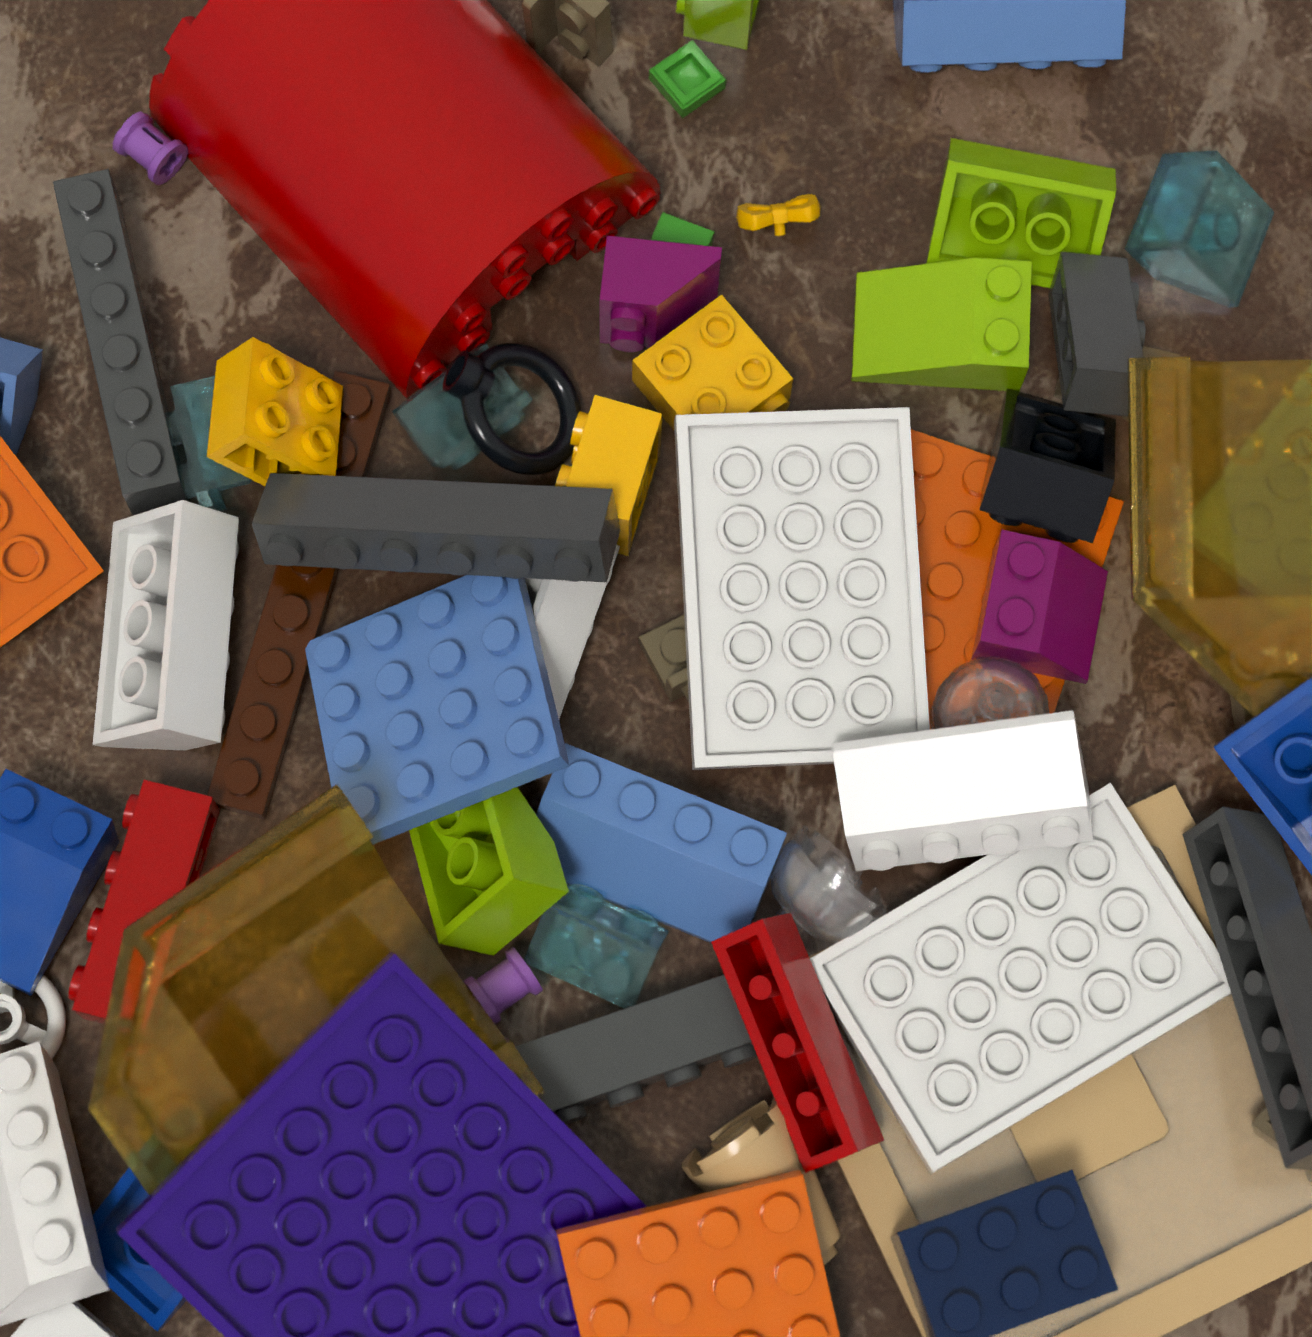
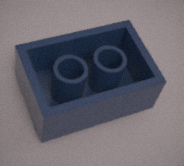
[891,1169,1119,1337]

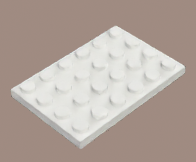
[674,407,930,770]
[810,783,1231,1175]

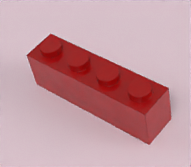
[68,779,220,1036]
[711,913,884,1173]

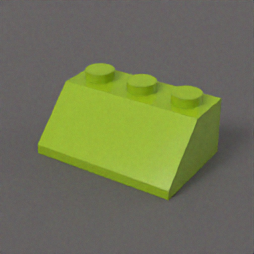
[926,138,1116,288]

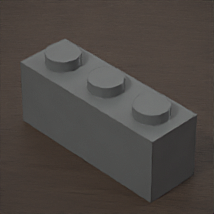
[1048,252,1152,417]

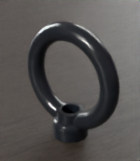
[442,343,581,475]

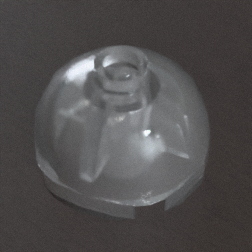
[929,656,1049,730]
[771,825,889,943]

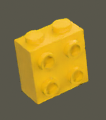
[632,294,793,430]
[207,337,343,486]

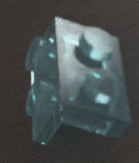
[392,344,533,470]
[166,376,252,511]
[524,884,669,1008]

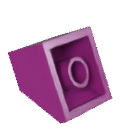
[599,236,722,352]
[971,530,1108,684]

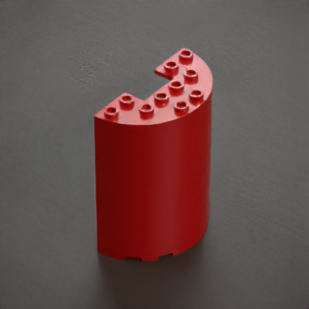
[149,0,661,399]

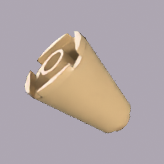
[681,1098,841,1265]

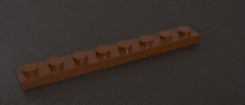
[207,371,391,820]

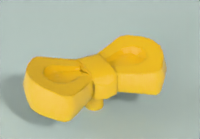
[736,194,820,236]

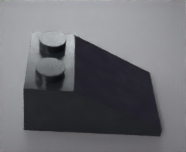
[979,388,1116,543]

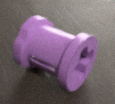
[113,111,188,185]
[463,946,543,1025]

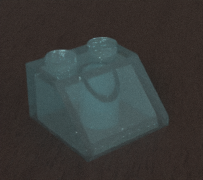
[1125,150,1274,307]

